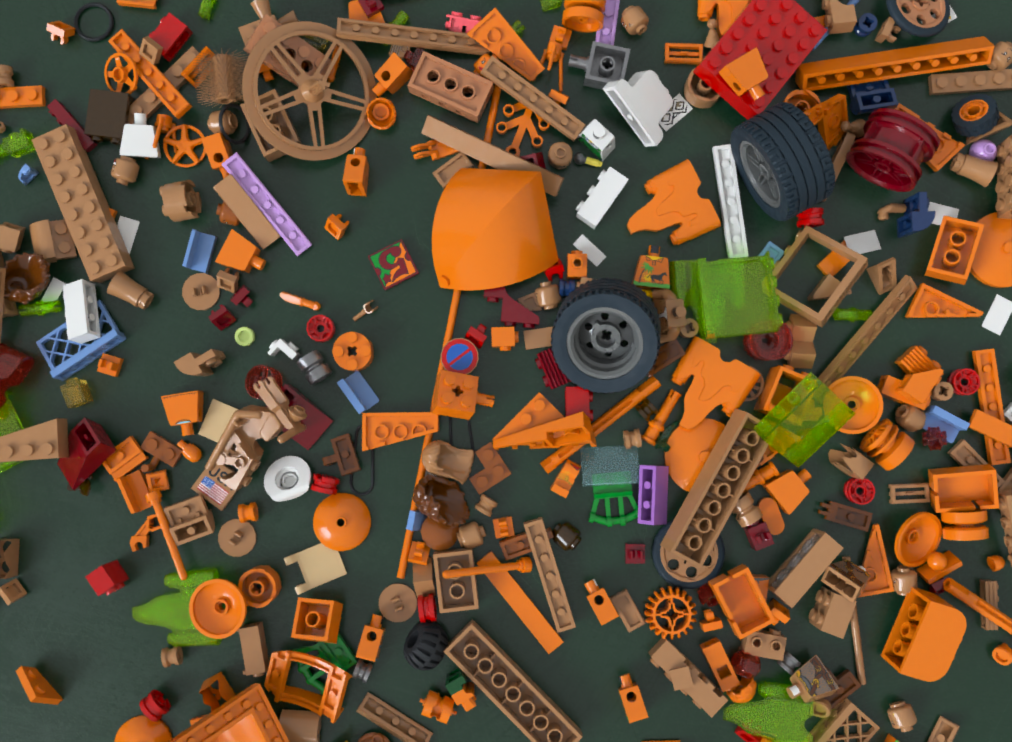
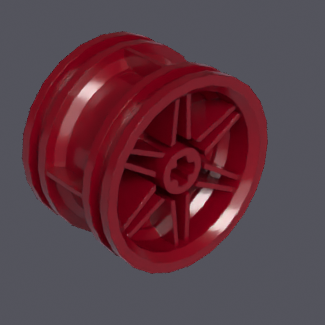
[846,108,940,192]

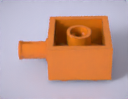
[432,370,495,420]

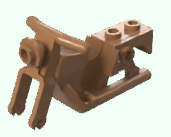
[205,376,307,491]

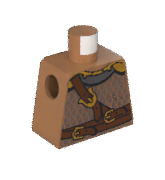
[821,560,871,603]
[786,655,839,703]

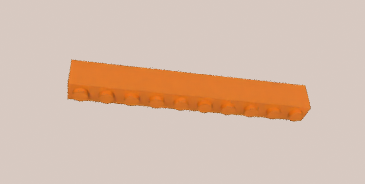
[795,36,995,91]

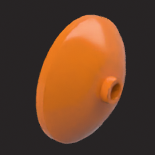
[822,376,883,434]
[313,493,371,551]
[894,512,942,567]
[189,578,247,639]
[114,715,172,742]

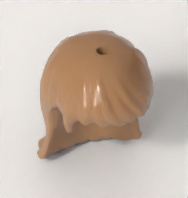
[422,440,474,484]

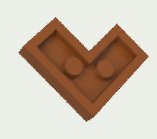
[469,442,512,495]

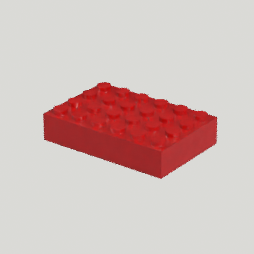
[693,0,827,120]

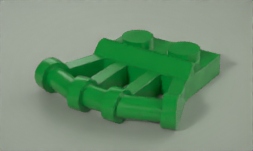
[588,471,638,527]
[292,632,358,695]

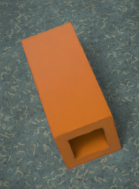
[877,375,932,410]
[699,637,740,692]

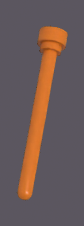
[144,490,188,580]
[442,557,532,578]

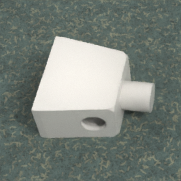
[120,113,161,158]

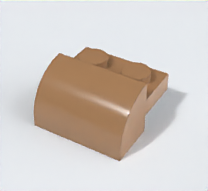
[29,219,77,263]
[174,349,226,377]
[164,493,215,546]
[279,709,321,742]

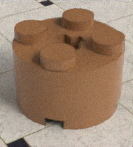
[684,68,721,108]
[159,180,202,222]

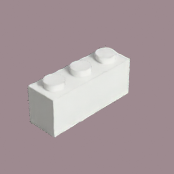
[575,167,629,229]
[63,279,101,344]

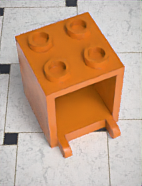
[754,364,817,425]

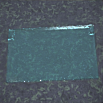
[580,446,640,486]

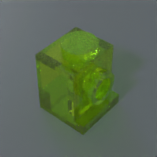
[2,128,36,158]

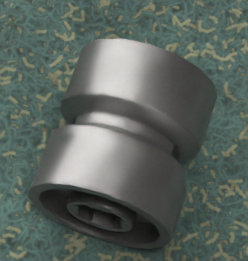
[297,350,332,386]

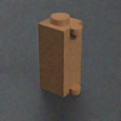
[237,621,269,677]

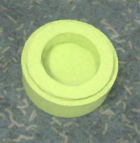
[235,327,255,346]

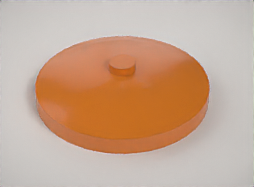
[970,212,1012,288]
[664,418,726,492]

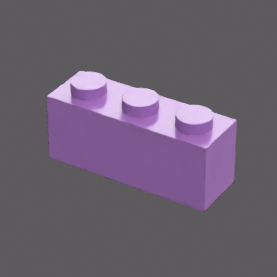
[637,465,669,525]

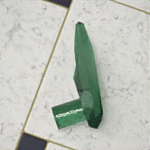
[655,420,679,452]

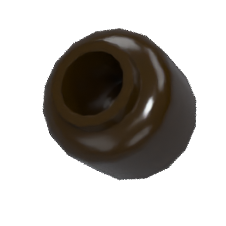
[552,522,582,551]

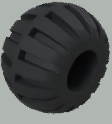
[403,621,448,671]

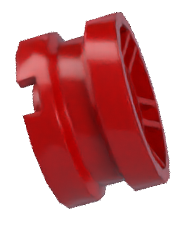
[796,208,825,228]
[306,315,336,342]
[947,368,980,395]
[310,473,340,495]
[843,477,875,505]
[418,593,437,623]
[139,690,171,722]

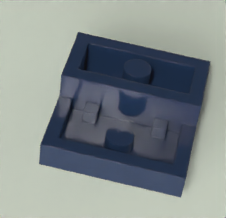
[847,80,898,115]
[897,192,936,238]

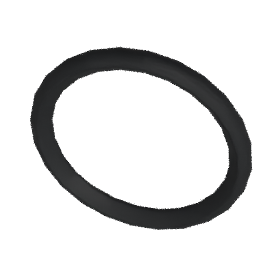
[74,2,114,42]
[219,103,250,145]

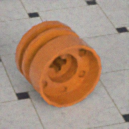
[859,418,915,471]

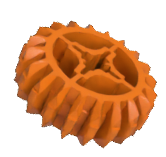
[644,586,697,640]

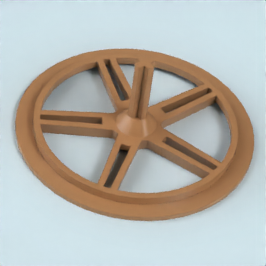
[242,21,377,161]

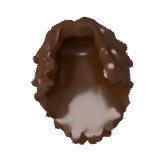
[4,252,51,305]
[413,474,470,527]

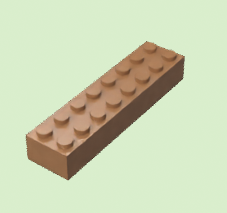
[31,124,135,283]
[660,409,777,568]
[444,619,583,742]

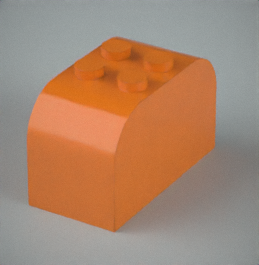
[881,587,967,682]

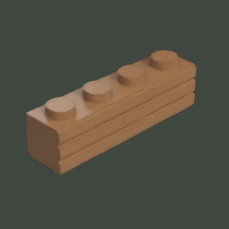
[979,579,999,630]

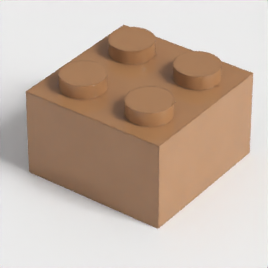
[809,586,857,639]

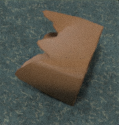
[828,443,874,480]
[0,538,20,579]

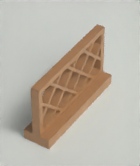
[802,698,880,742]

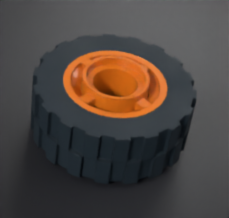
[951,94,1000,137]

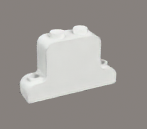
[603,70,673,147]

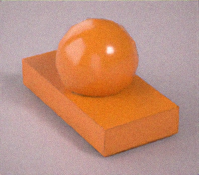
[916,550,963,585]

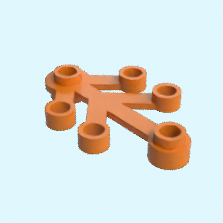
[496,102,550,157]

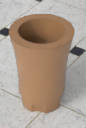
[949,153,998,187]
[107,271,154,310]

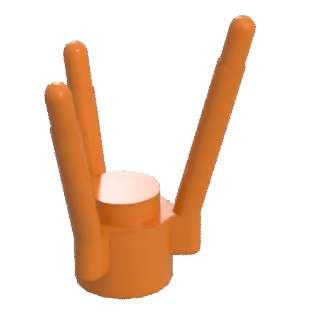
[532,42,564,92]
[145,114,178,159]

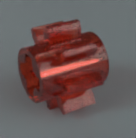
[922,426,947,451]
[697,583,719,607]

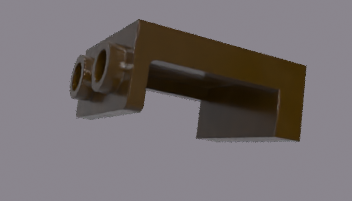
[84,89,135,145]

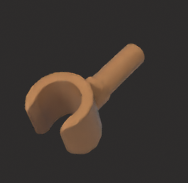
[353,300,378,321]

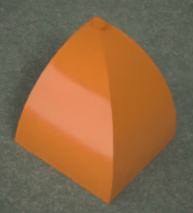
[432,168,559,291]
[168,683,290,742]

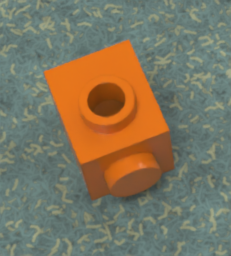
[566,251,587,279]
[491,327,519,351]

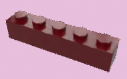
[47,99,98,152]

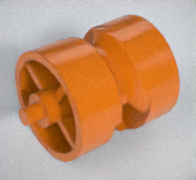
[419,690,457,724]

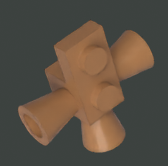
[238,0,299,54]

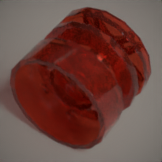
[743,319,793,361]

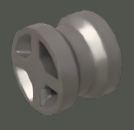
[776,651,802,676]
[352,659,374,683]

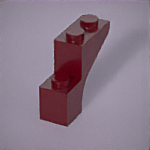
[484,286,540,329]

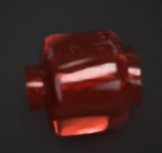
[731,650,761,679]

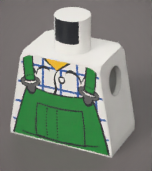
[577,119,615,162]

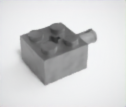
[568,41,631,90]

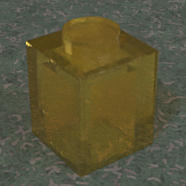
[60,377,94,408]

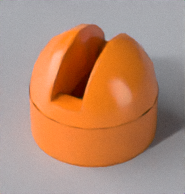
[987,555,1005,572]

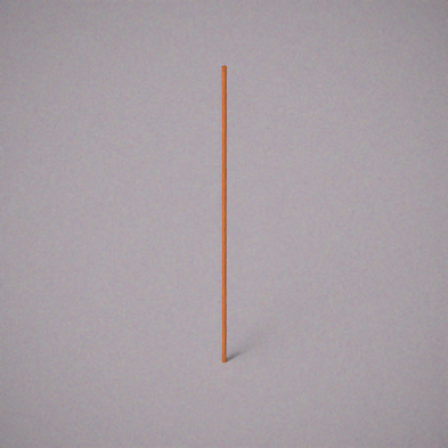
[397,84,501,579]

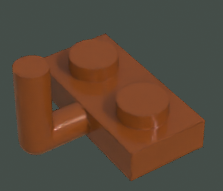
[140,431,183,472]

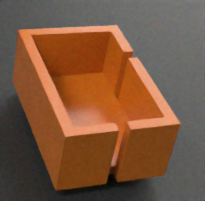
[928,464,999,513]
[708,564,776,640]

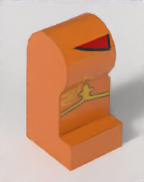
[550,459,581,498]

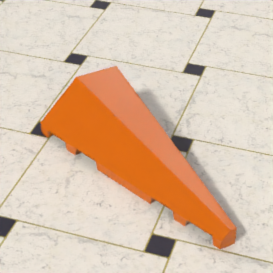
[493,411,597,450]

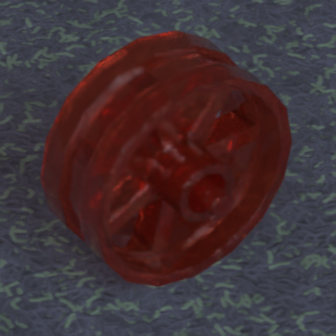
[245,365,282,400]

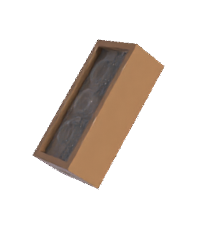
[768,528,844,608]

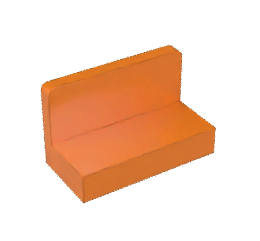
[116,469,153,514]

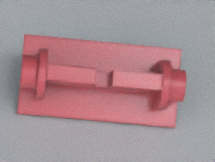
[445,11,481,33]

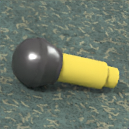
[574,152,603,167]

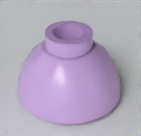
[969,139,997,161]

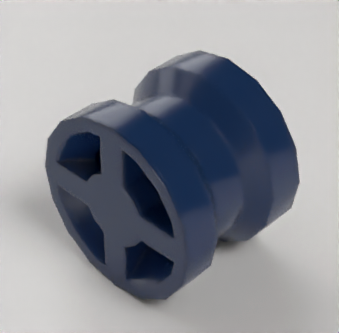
[854,13,877,37]
[559,279,575,298]

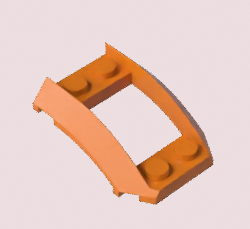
[264,650,353,724]

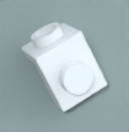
[268,339,301,361]

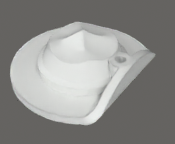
[264,456,311,502]

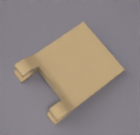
[198,399,239,449]
[284,543,347,595]

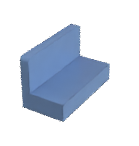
[182,229,218,274]
[337,371,380,414]
[922,405,970,443]

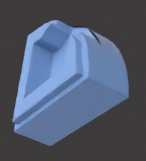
[18,164,39,186]

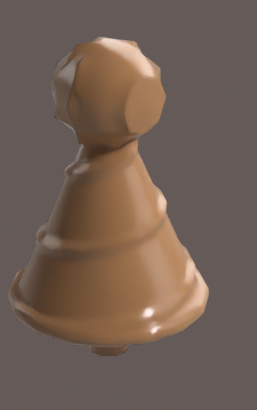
[703,19,720,49]
[840,119,866,138]

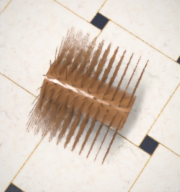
[193,48,248,108]

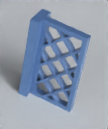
[36,300,127,381]

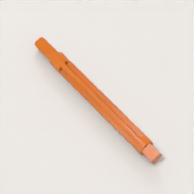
[540,376,661,474]
[943,578,1012,635]

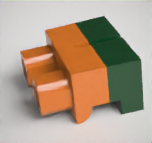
[445,667,477,712]

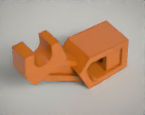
[130,512,170,552]

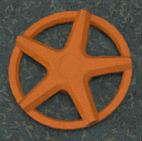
[104,52,138,94]
[163,124,206,168]

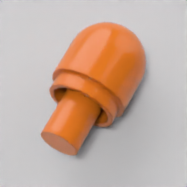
[177,440,202,462]

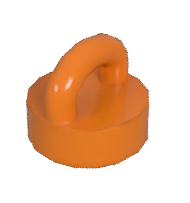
[992,643,1012,666]

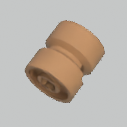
[732,491,763,528]

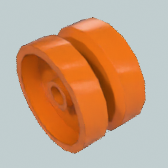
[562,0,606,33]
[941,508,989,541]

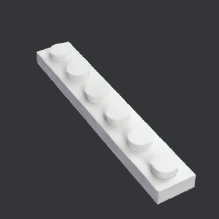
[712,144,749,260]

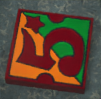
[368,239,419,291]

